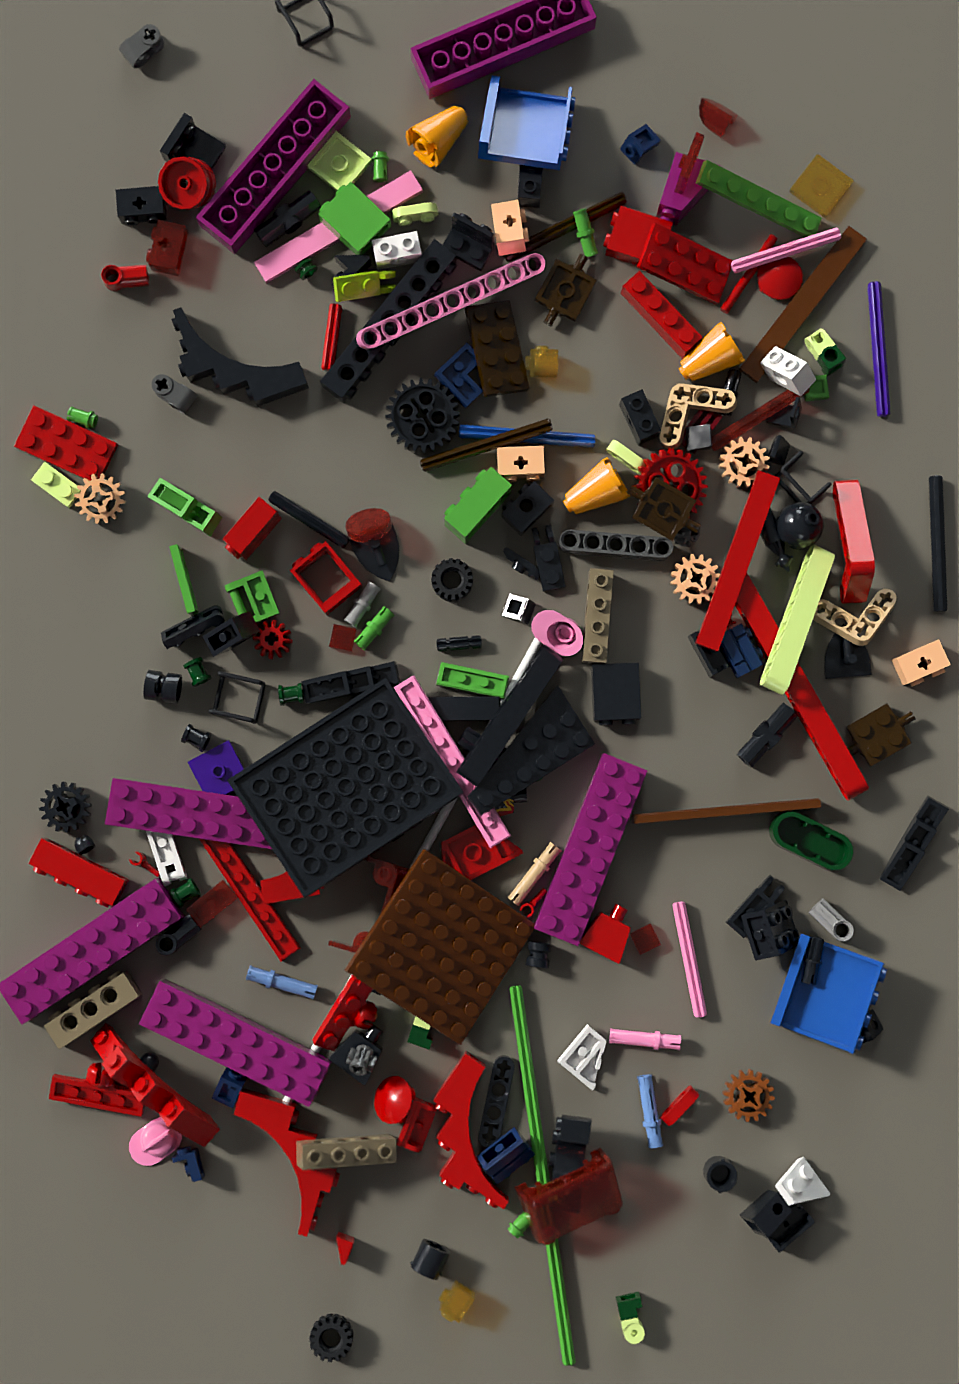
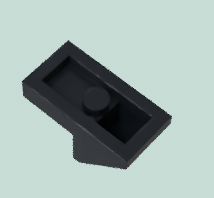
[332,255,371,291]

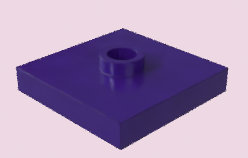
[188,740,244,795]

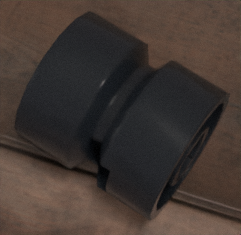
[143,670,182,704]

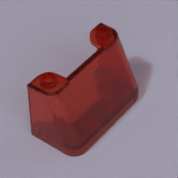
[515,1148,623,1245]

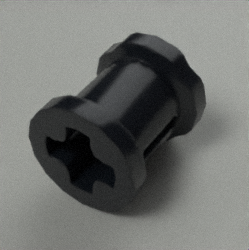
[181,724,211,752]

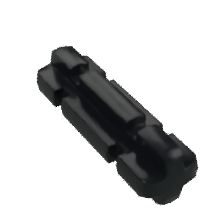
[436,635,482,651]

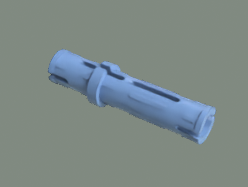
[246,965,318,1000]
[637,1074,663,1148]

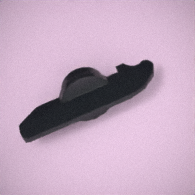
[503,547,539,580]

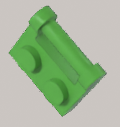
[224,570,280,623]

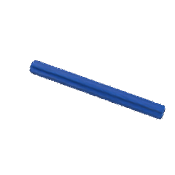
[459,425,596,448]

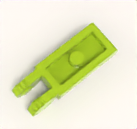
[333,270,397,302]

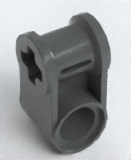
[119,24,164,69]
[152,374,198,414]

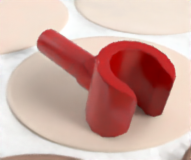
[129,852,160,877]
[520,888,547,917]

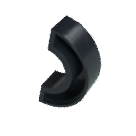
[546,1114,592,1212]

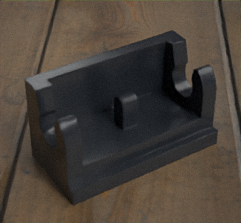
[688,630,730,677]
[767,1203,815,1253]

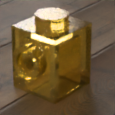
[525,346,558,378]
[438,1280,475,1323]

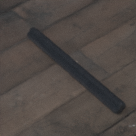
[929,475,948,612]

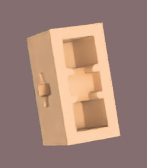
[491,200,529,256]
[497,446,545,483]
[892,640,951,687]

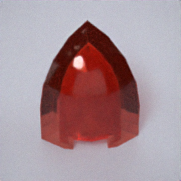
[699,98,738,137]

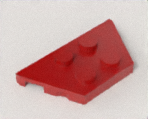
[442,825,523,880]

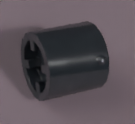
[703,1156,738,1194]
[410,1239,450,1280]

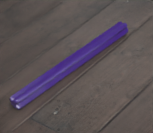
[867,281,891,417]

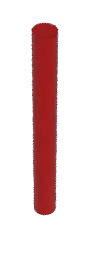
[720,234,778,314]

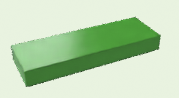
[169,544,199,616]
[436,662,509,700]

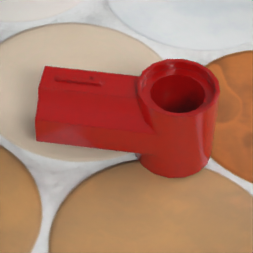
[101,265,149,291]

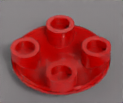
[757,256,803,300]
[374,1076,415,1124]

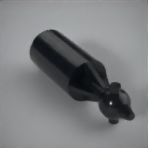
[760,507,794,572]

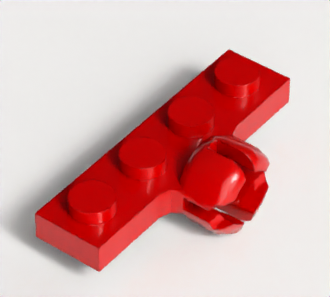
[312,975,378,1051]
[49,1063,145,1117]

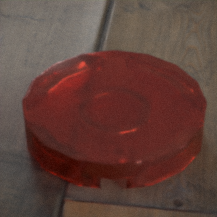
[345,508,392,543]

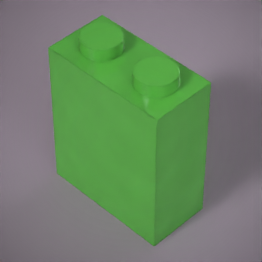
[319,181,391,255]

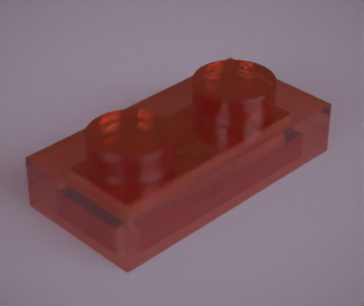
[186,880,238,928]

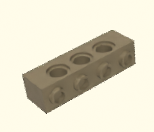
[581,568,614,664]
[44,971,143,1050]
[296,1134,396,1170]

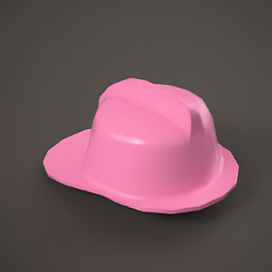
[531,610,583,656]
[129,1117,182,1166]

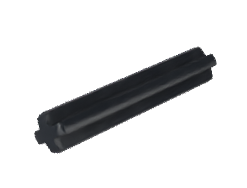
[268,491,350,548]

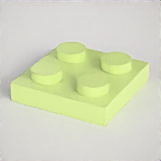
[307,131,372,191]

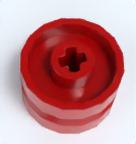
[158,157,216,209]

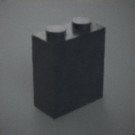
[591,663,641,725]

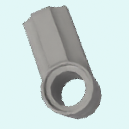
[808,898,854,941]

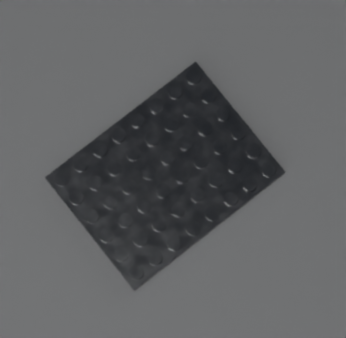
[227,678,464,899]

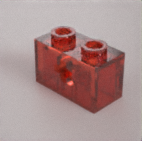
[146,220,189,276]

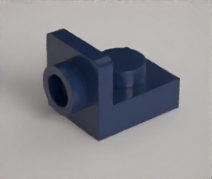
[620,124,661,165]
[212,1067,248,1108]
[172,1146,205,1183]

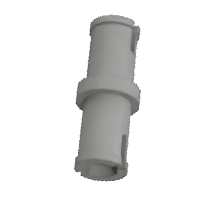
[344,581,381,628]

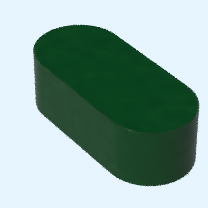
[769,812,853,870]

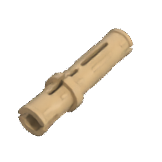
[508,842,562,906]

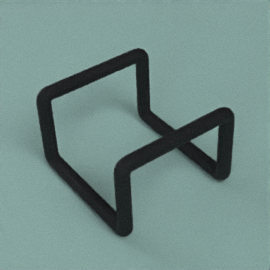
[275,0,334,47]
[775,451,832,504]
[209,671,266,724]

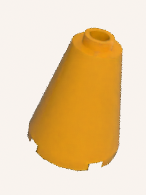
[405,106,468,167]
[679,322,745,382]
[563,457,630,514]

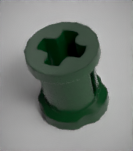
[183,657,212,687]
[278,683,304,706]
[170,878,201,908]

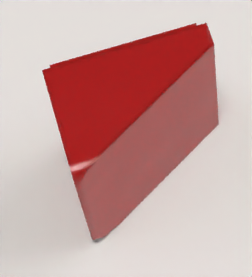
[337,1232,355,1266]

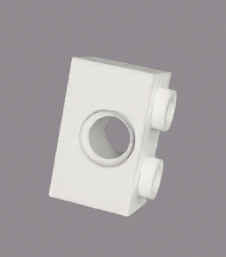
[372,231,421,270]
[760,346,816,396]

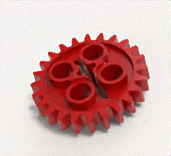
[633,448,708,518]

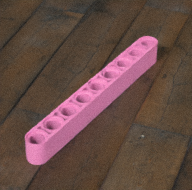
[356,253,546,350]

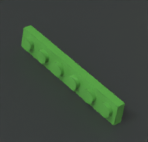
[696,160,822,238]

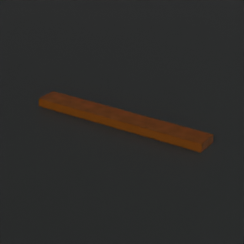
[739,226,867,383]
[631,798,821,824]

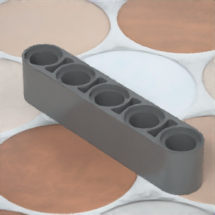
[559,530,673,561]

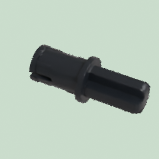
[717,369,742,416]
[801,937,824,985]

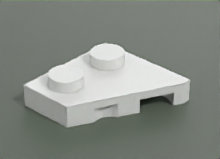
[557,1024,606,1091]
[775,1157,830,1206]

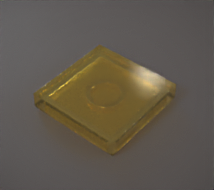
[789,154,854,218]

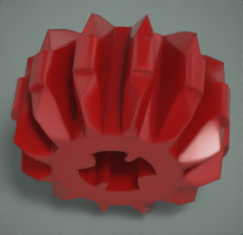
[253,620,293,660]

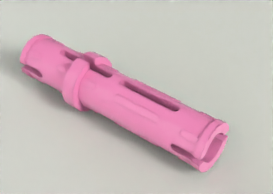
[609,1028,681,1050]

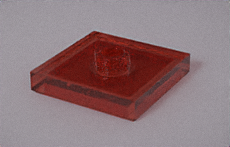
[674,132,704,194]

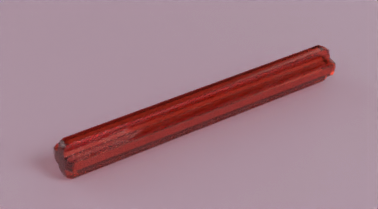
[711,388,810,451]

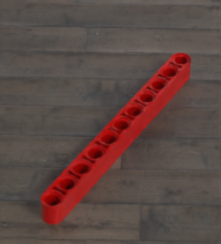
[735,573,869,801]

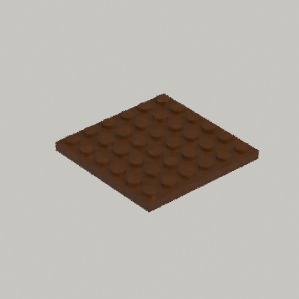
[345,849,535,1045]

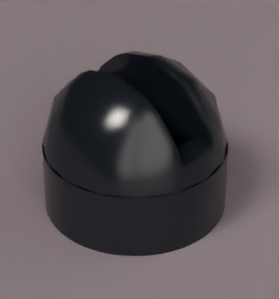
[74,835,96,855]
[140,1052,159,1072]

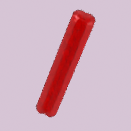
[321,303,342,371]

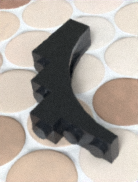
[172,307,309,407]

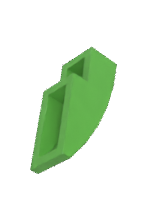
[147,478,223,537]

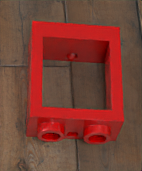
[290,541,362,615]

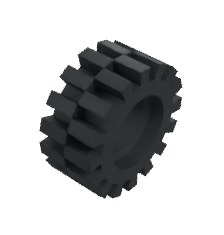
[431,558,473,602]
[309,1313,353,1362]

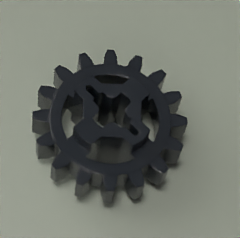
[39,782,92,832]

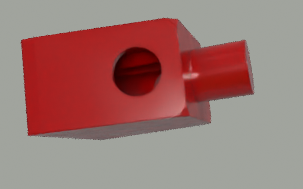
[579,904,631,964]

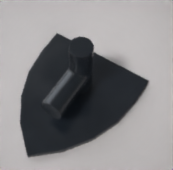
[350,524,399,582]
[824,624,872,679]

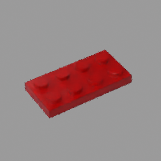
[637,223,733,304]
[14,405,118,481]

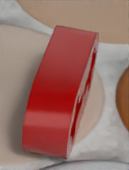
[660,1085,699,1126]

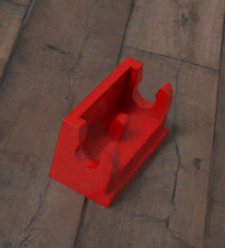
[396,1097,437,1153]

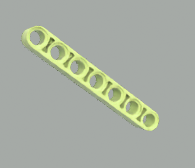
[760,544,835,695]

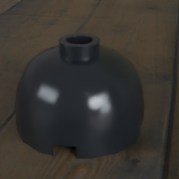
[776,502,824,550]

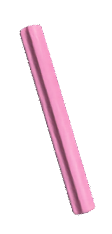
[731,228,841,273]
[672,901,707,1017]

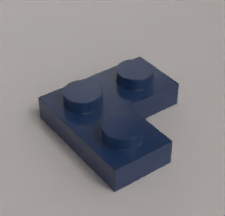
[434,343,483,408]

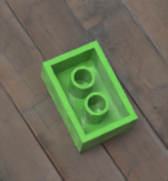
[444,467,512,544]

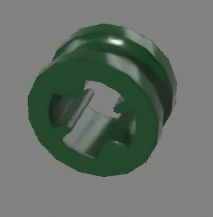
[295,258,318,280]

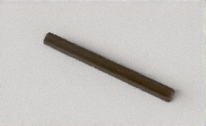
[503,192,627,262]
[420,418,553,472]

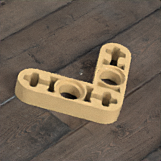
[660,384,737,449]
[813,589,897,646]

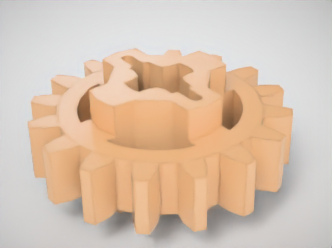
[719,437,770,488]
[74,474,126,524]
[670,554,720,605]

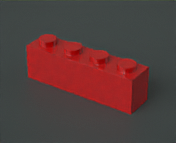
[620,270,702,359]
[28,838,129,907]

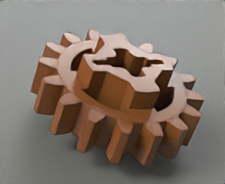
[722,1069,775,1122]

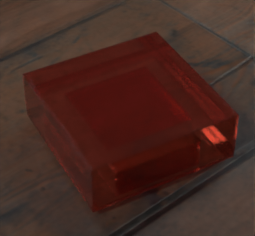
[329,624,357,652]
[629,923,661,955]

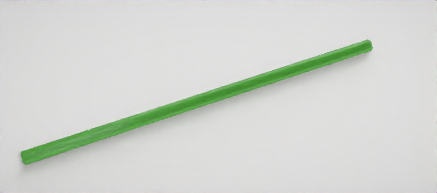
[509,985,575,1366]

